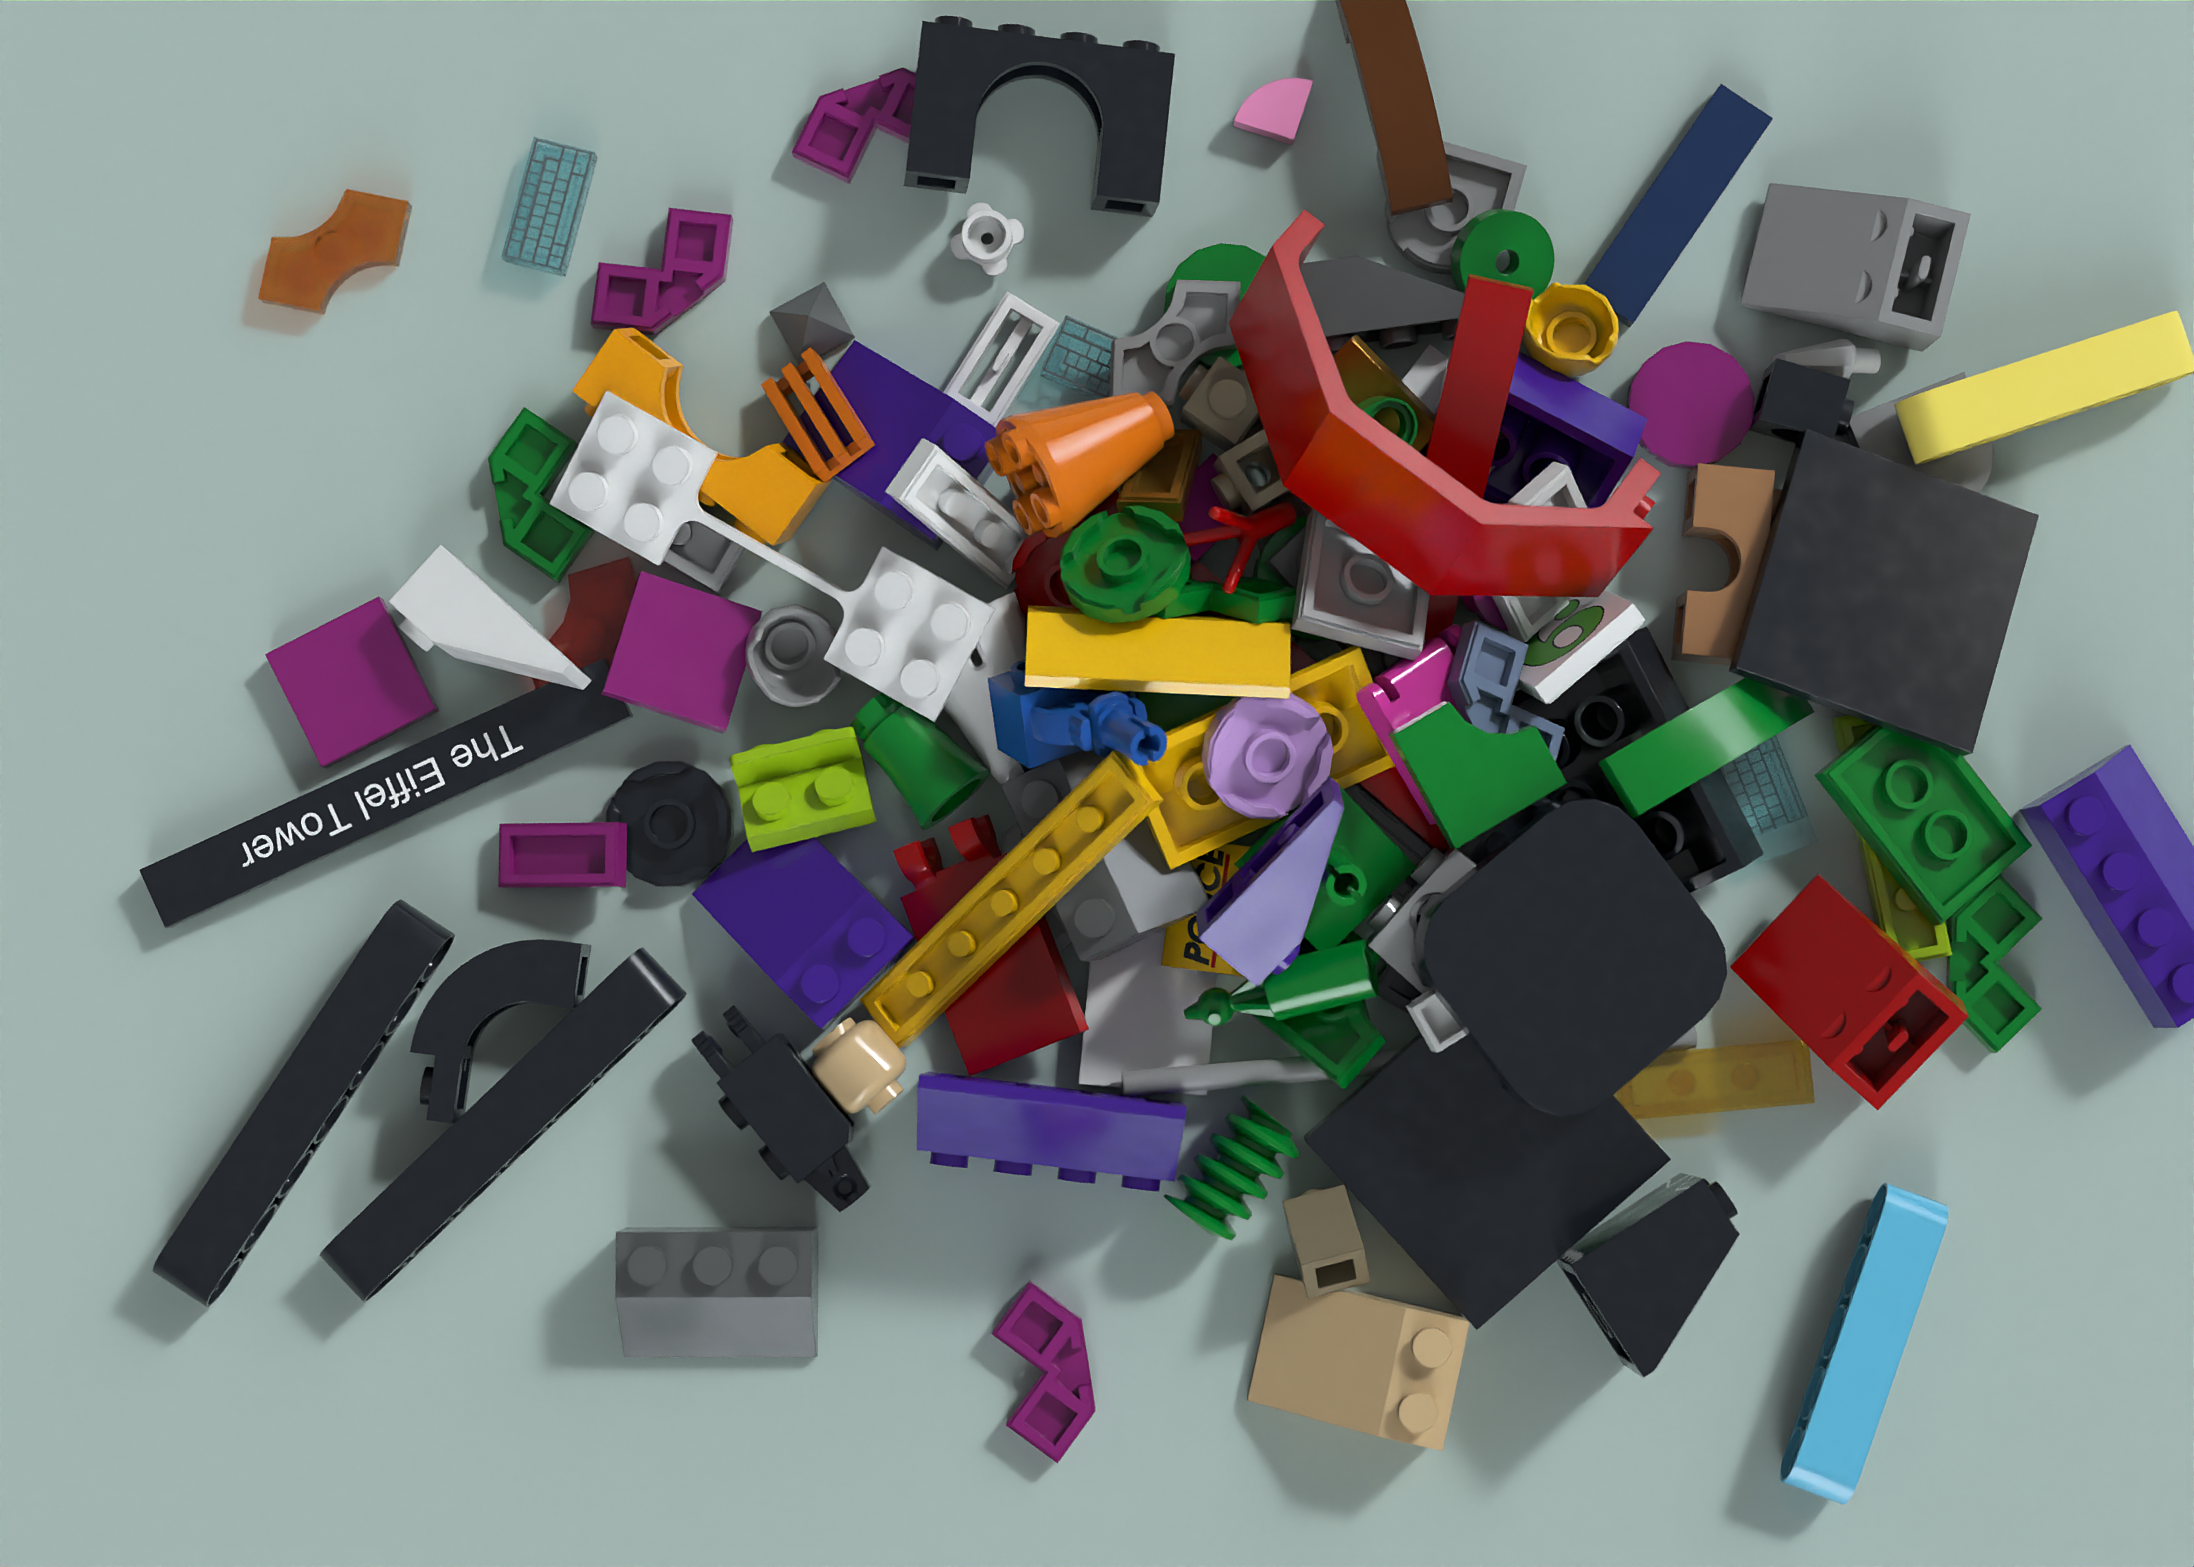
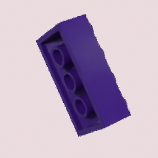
[2019,744,2194,1028]

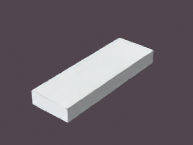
[885,438,1030,589]

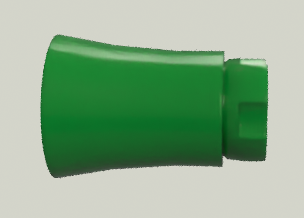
[850,693,990,830]

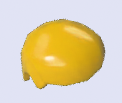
[1522,282,1619,378]

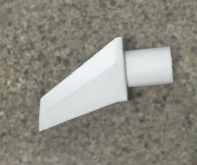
[1773,339,1881,379]

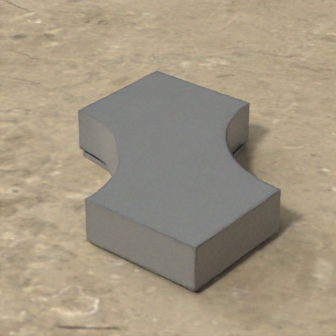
[1109,280,1241,409]

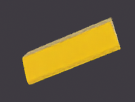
[1025,605,1290,699]
[1134,645,1395,870]

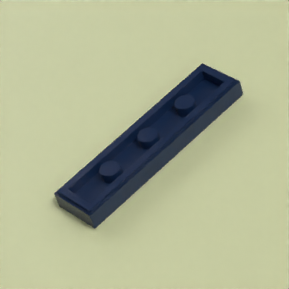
[1584,84,1773,328]

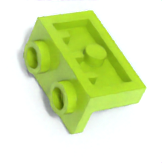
[729,727,877,852]

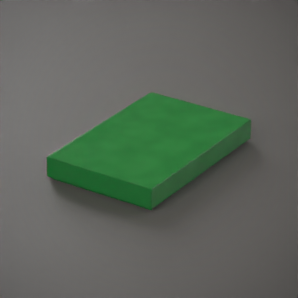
[1814,725,2033,926]

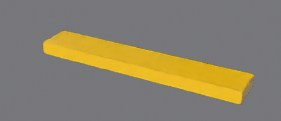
[859,750,1163,1049]

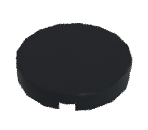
[606,761,734,887]

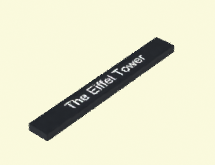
[139,658,634,928]

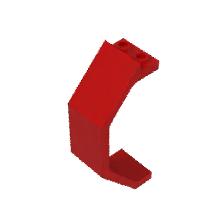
[1229,209,1661,597]

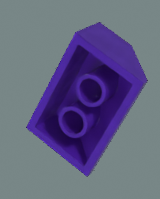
[1419,351,1647,508]

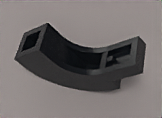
[410,939,591,1123]

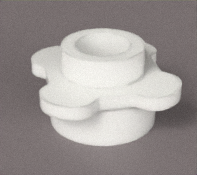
[950,202,1024,277]

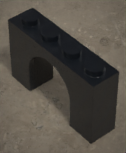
[904,16,1175,217]

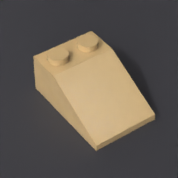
[1247,1273,1470,1451]

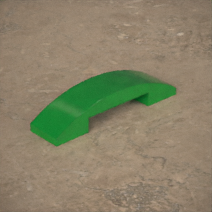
[1599,677,1815,819]

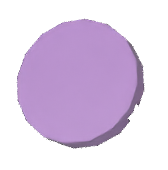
[1201,693,1333,820]

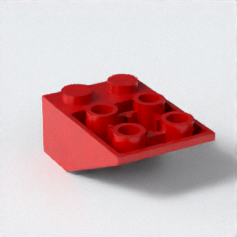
[1730,873,1969,1110]

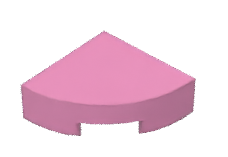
[1233,78,1313,145]

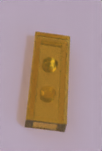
[1617,1039,1815,1120]

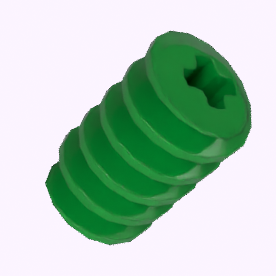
[1164,1095,1300,1241]

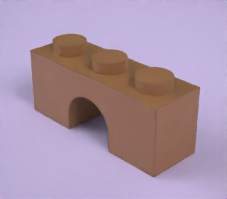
[1671,463,1782,666]

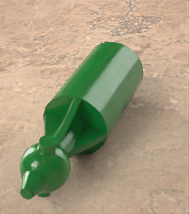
[1184,939,1379,1026]

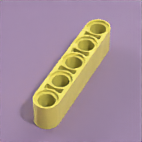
[1894,311,2194,465]

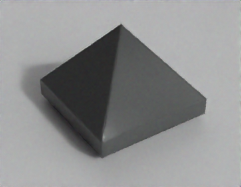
[769,282,855,365]

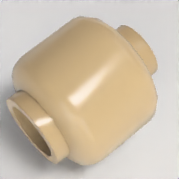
[812,1017,907,1115]

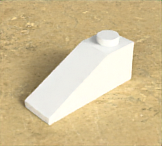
[389,545,592,690]

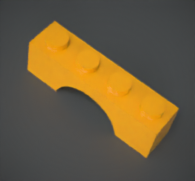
[572,327,832,546]

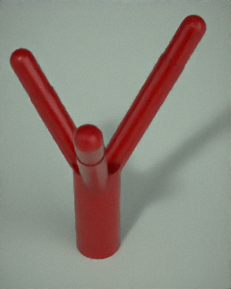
[1183,501,1296,594]

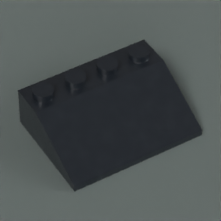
[1512,626,1764,893]

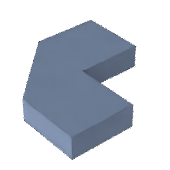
[1447,621,1565,762]

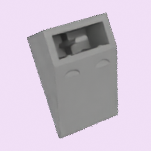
[1739,183,1971,352]

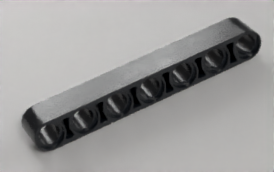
[152,899,455,1307]
[320,947,687,1302]

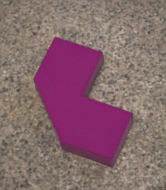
[792,67,916,184]
[591,208,733,335]
[992,1280,1096,1463]

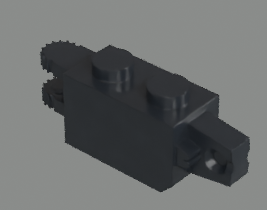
[691,1005,871,1212]

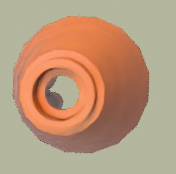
[985,391,1174,538]

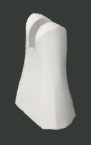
[943,593,1027,785]

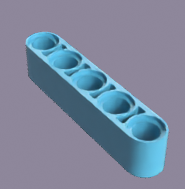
[1780,1182,1949,1505]

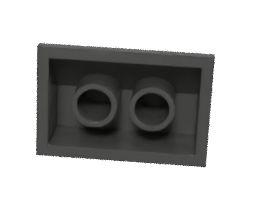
[1001,746,1210,962]
[615,1227,818,1357]

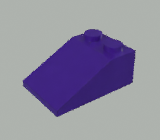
[782,340,996,551]
[692,837,916,1029]

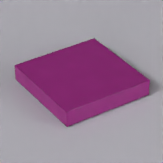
[601,571,763,734]
[265,596,440,769]

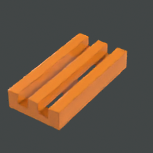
[761,347,875,483]

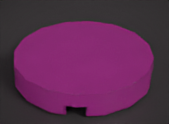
[1626,341,1755,469]

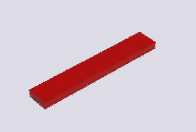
[1424,274,1534,641]

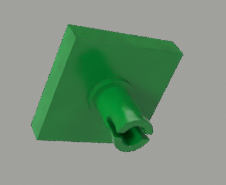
[1234,776,1416,951]

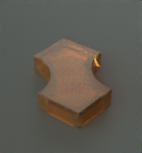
[258,189,412,315]

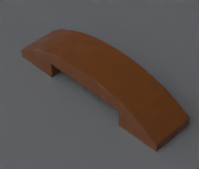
[1335,0,1453,216]

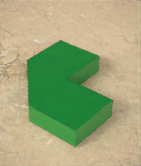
[488,407,595,583]
[1153,574,1297,624]
[1946,874,2043,1053]

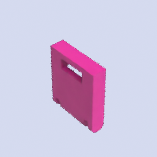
[1356,625,1462,825]

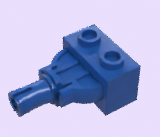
[987,659,1167,769]

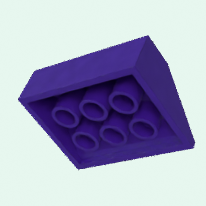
[917,1071,1187,1192]

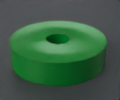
[1451,209,1555,299]

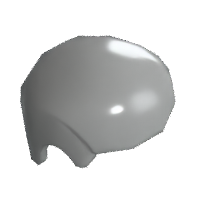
[745,604,841,708]

